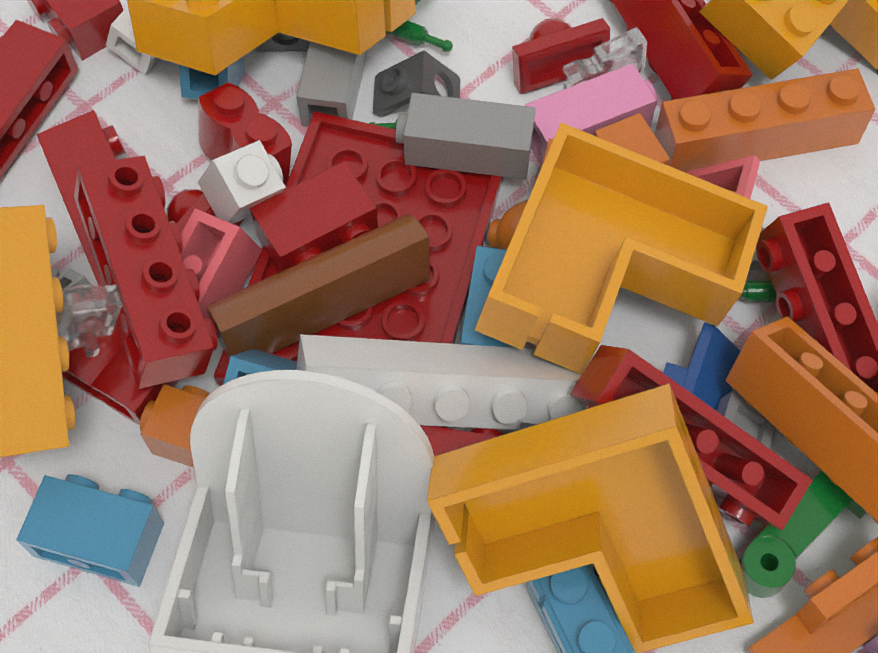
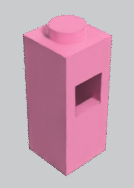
[525,63,658,165]

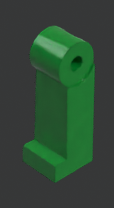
[739,471,867,598]

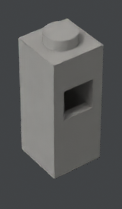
[296,41,368,127]
[396,93,536,180]

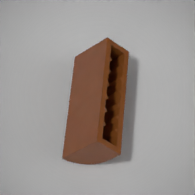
[206,214,430,360]

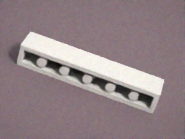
[296,334,595,430]

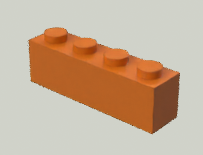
[654,68,875,172]
[725,316,878,524]

